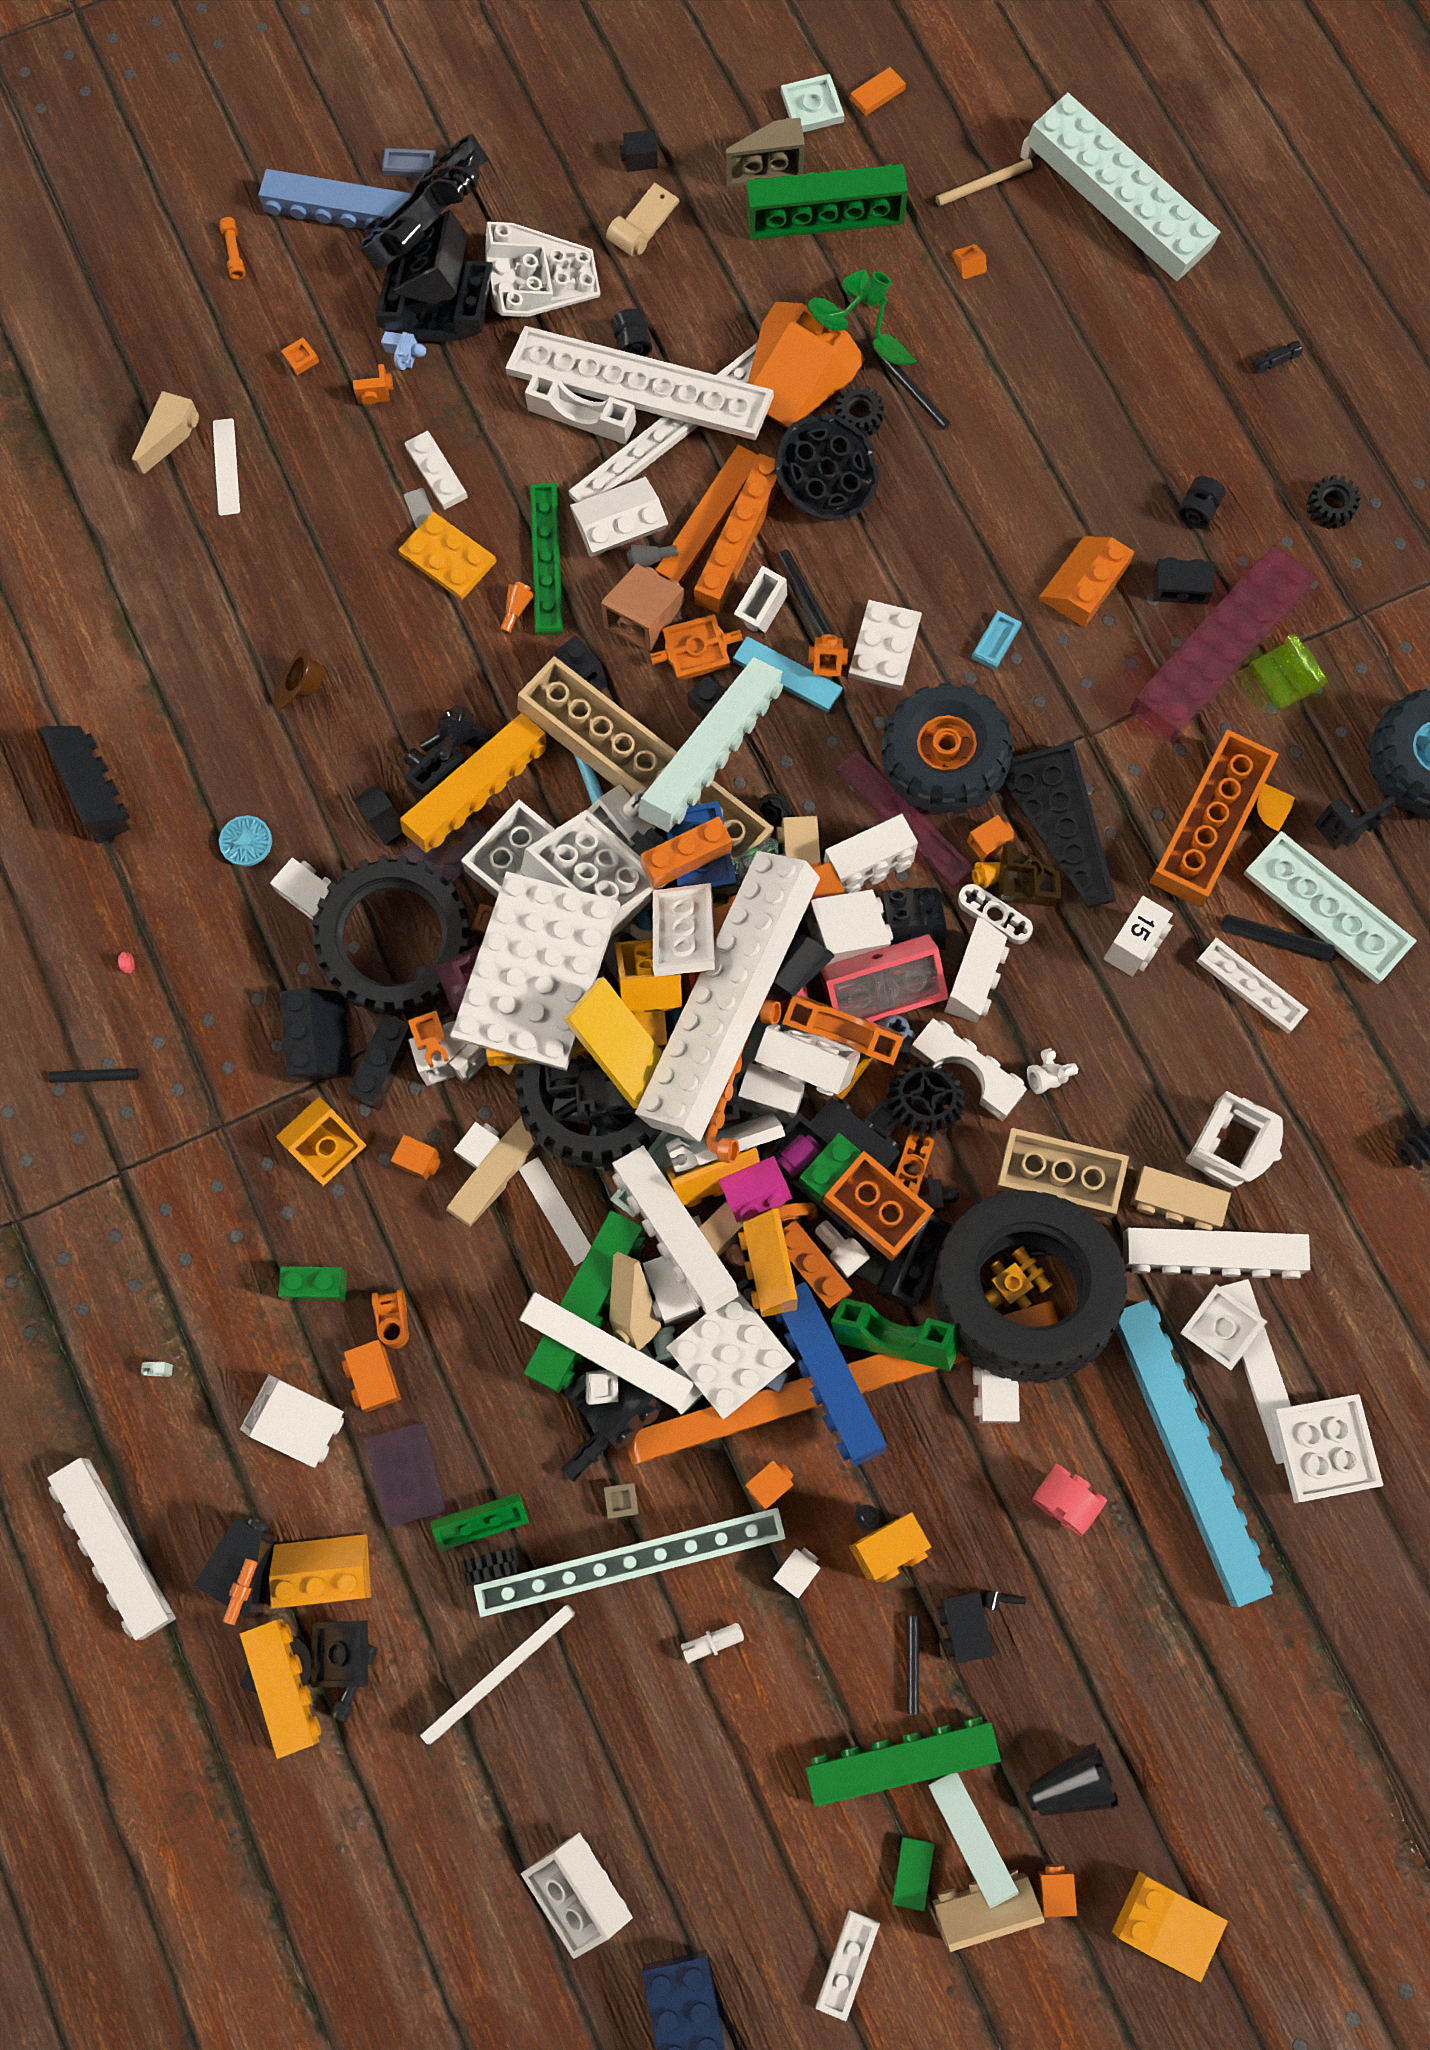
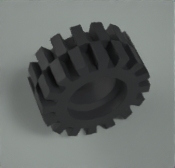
[835,385,884,438]
[1306,474,1361,529]
[461,1547,521,1587]

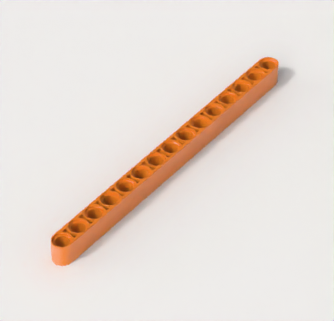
[627,1301,1059,1465]

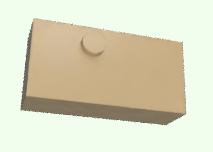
[996,1128,1129,1219]

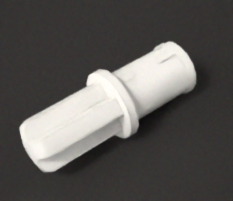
[681,1623,744,1664]

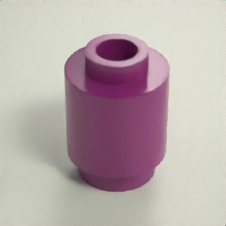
[777,1134,821,1179]

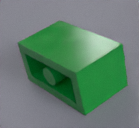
[798,1133,862,1203]
[278,1267,347,1302]

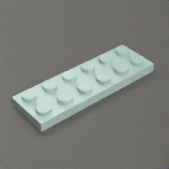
[1243,831,1417,984]

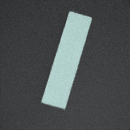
[928,1773,1019,1909]

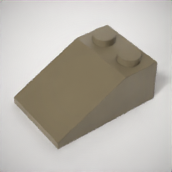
[726,118,805,187]

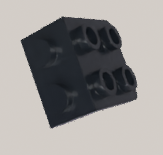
[883,887,946,950]

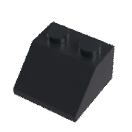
[769,933,835,1002]

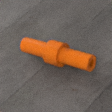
[223,1558,258,1625]

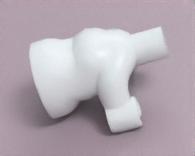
[1027,1048,1078,1094]

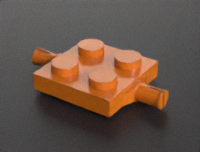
[649,614,743,682]

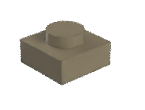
[604,1483,639,1519]

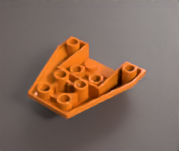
[748,302,865,429]

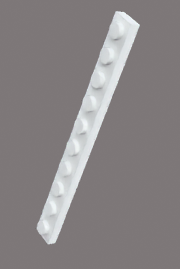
[569,343,757,503]

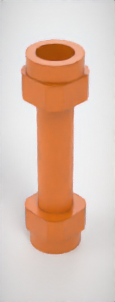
[219,217,245,280]

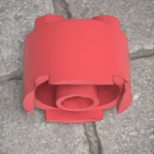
[1032,1464,1107,1537]

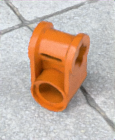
[372,1288,409,1349]

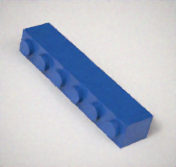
[773,1282,887,1467]

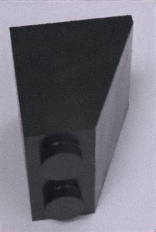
[193,1516,275,1619]

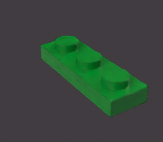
[431,1493,529,1551]

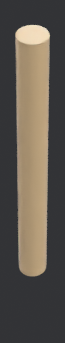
[936,159,1033,206]

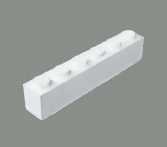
[612,1145,739,1315]
[1123,1228,1310,1279]
[48,1458,176,1640]

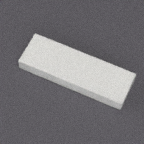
[815,1909,880,2021]

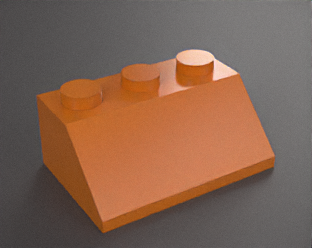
[1039,536,1135,628]

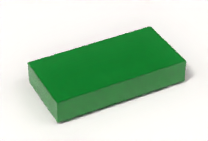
[892,1836,934,1911]

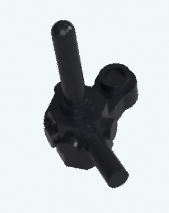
[420,705,495,760]

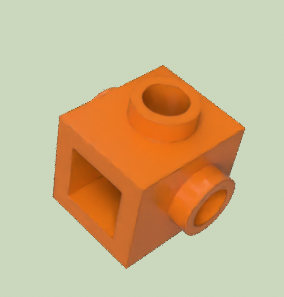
[808,634,848,677]

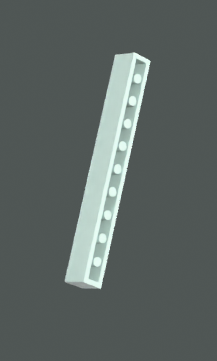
[474,1508,786,1617]

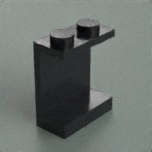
[565,1363,663,1451]

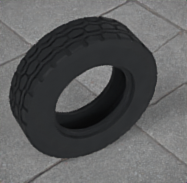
[933,1190,1127,1383]

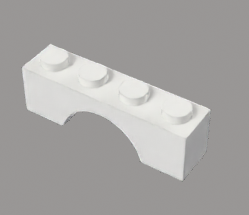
[525,371,636,445]
[910,1018,1027,1122]

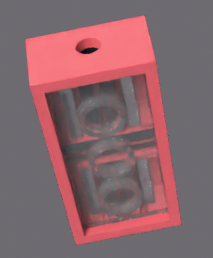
[819,934,949,1022]

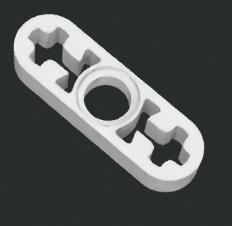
[958,884,1033,944]

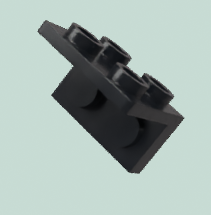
[1314,796,1396,850]

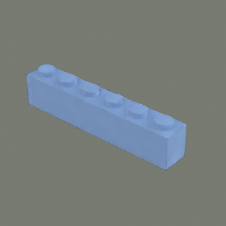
[258,169,411,229]

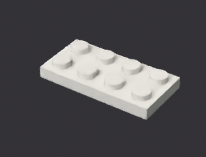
[653,883,715,977]

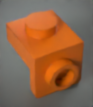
[353,364,393,405]

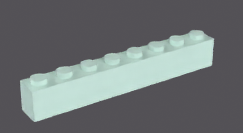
[638,657,783,832]

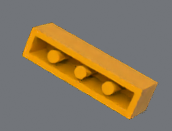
[240,1619,321,1759]

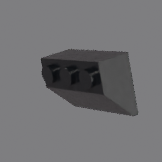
[280,988,352,1084]

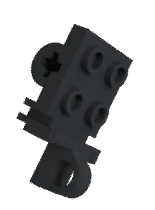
[545,1054,637,1121]

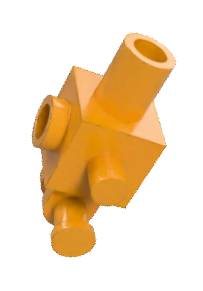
[984,1246,1053,1309]

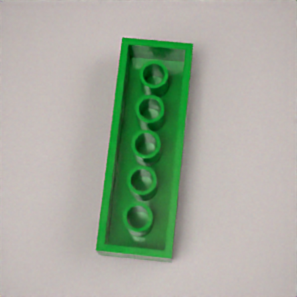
[746,164,908,240]
[524,1210,647,1395]

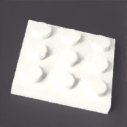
[666,1289,795,1420]
[1271,1394,1383,1503]

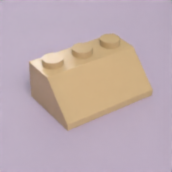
[932,1870,1045,1952]

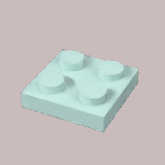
[781,74,844,132]

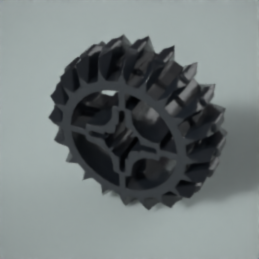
[886,1061,966,1139]

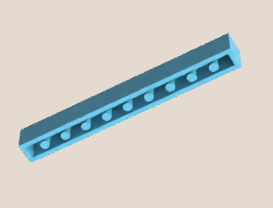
[1115,1300,1273,1607]

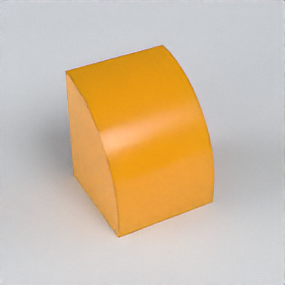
[1257,783,1295,831]

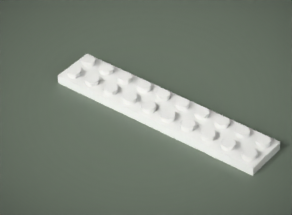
[506,326,774,440]

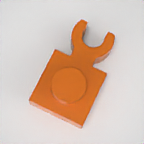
[408,1011,449,1067]

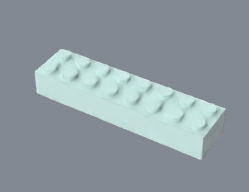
[1026,93,1220,281]

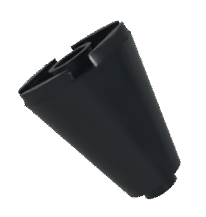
[1026,1742,1120,1816]

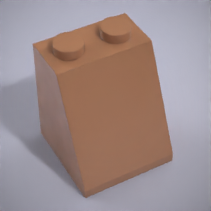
[601,564,685,653]

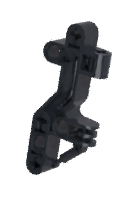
[359,134,488,271]

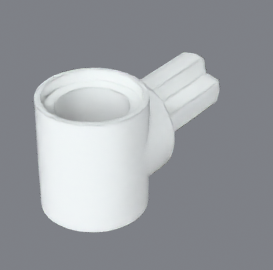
[815,1221,870,1278]

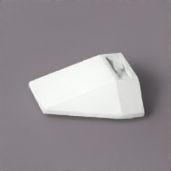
[485,222,600,317]

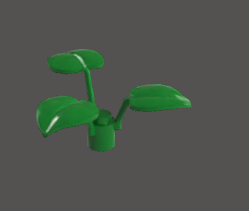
[807,269,917,365]

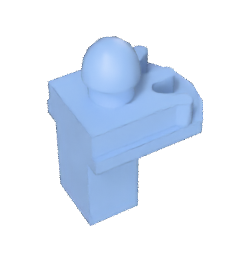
[381,331,426,370]

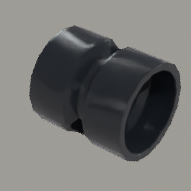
[611,309,652,357]
[1177,476,1226,529]

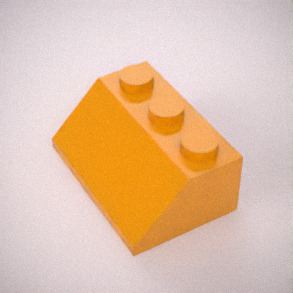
[664,1146,760,1208]
[738,1209,798,1317]
[269,1534,371,1609]

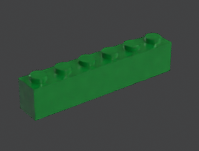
[805,1716,1001,1807]

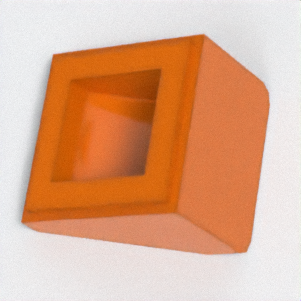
[952,244,987,279]

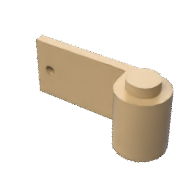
[606,183,680,256]

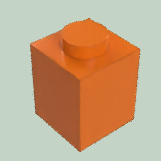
[967,815,1014,862]
[391,1135,440,1180]
[1037,1864,1077,1917]

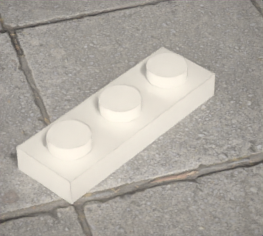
[405,431,468,510]

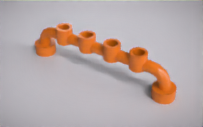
[704,1000,781,1164]

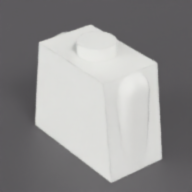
[734,566,788,633]

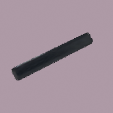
[776,549,835,637]
[1221,914,1335,961]

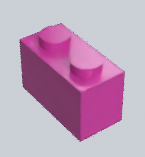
[719,1156,792,1222]

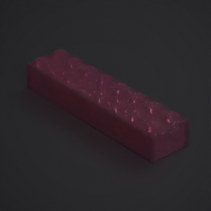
[1130,544,1317,744]

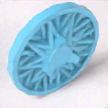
[219,815,272,867]

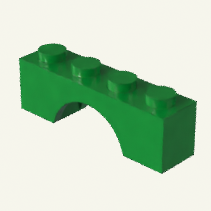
[831,1298,960,1371]

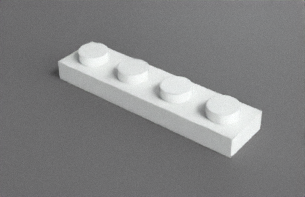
[1196,937,1308,1034]

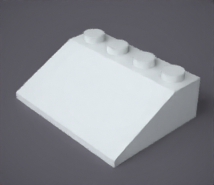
[520,809,667,938]

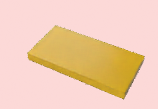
[563,977,663,1109]

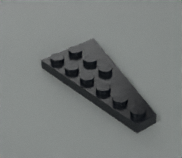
[1003,742,1116,909]

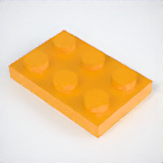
[398,511,497,600]

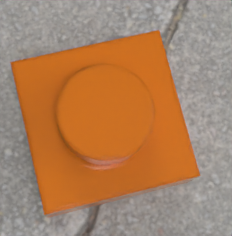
[281,337,319,375]

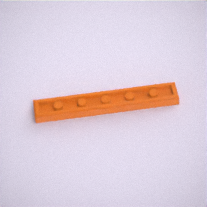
[655,444,758,584]

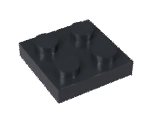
[311,1620,368,1688]

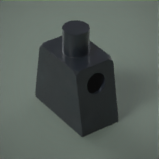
[554,636,608,691]

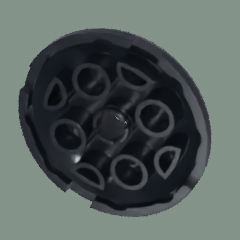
[775,414,879,521]

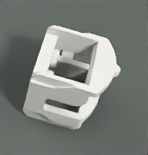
[1185,1091,1283,1189]

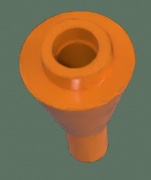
[500,582,534,634]

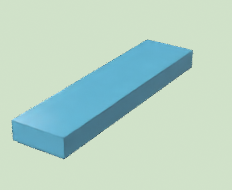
[733,636,843,713]

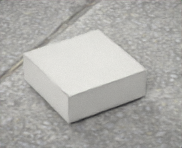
[586,1370,618,1405]

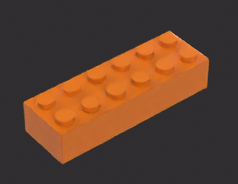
[1149,729,1279,908]

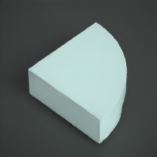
[141,1362,173,1377]

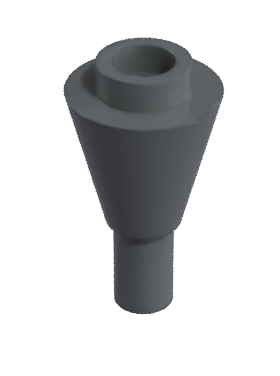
[627,545,678,567]

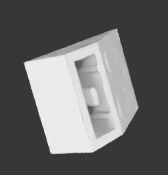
[409,1021,467,1086]

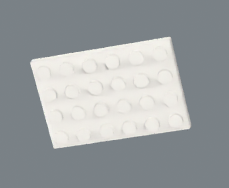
[450,871,620,1071]

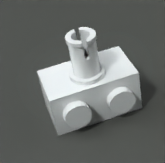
[588,784,656,849]

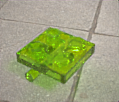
[1249,634,1328,711]

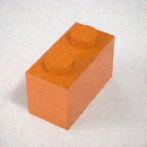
[342,1340,402,1412]
[745,1460,794,1511]

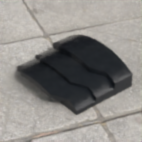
[375,257,493,342]

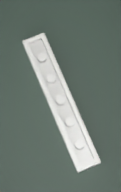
[1221,1279,1291,1464]
[519,1292,694,1410]
[420,1605,575,1745]

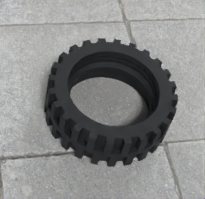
[312,855,472,1016]
[515,1063,662,1172]

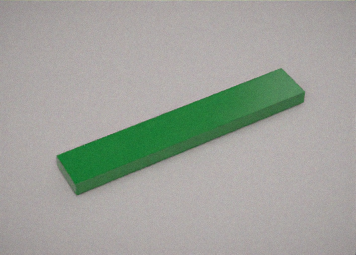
[530,483,563,636]

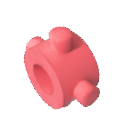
[118,952,135,973]

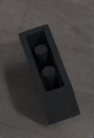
[347,1013,413,1111]
[811,1097,901,1171]
[877,1215,951,1307]

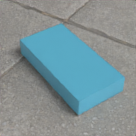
[971,610,1022,671]

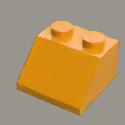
[276,1097,367,1186]

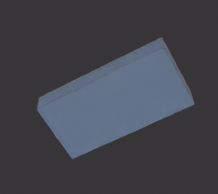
[382,148,437,178]

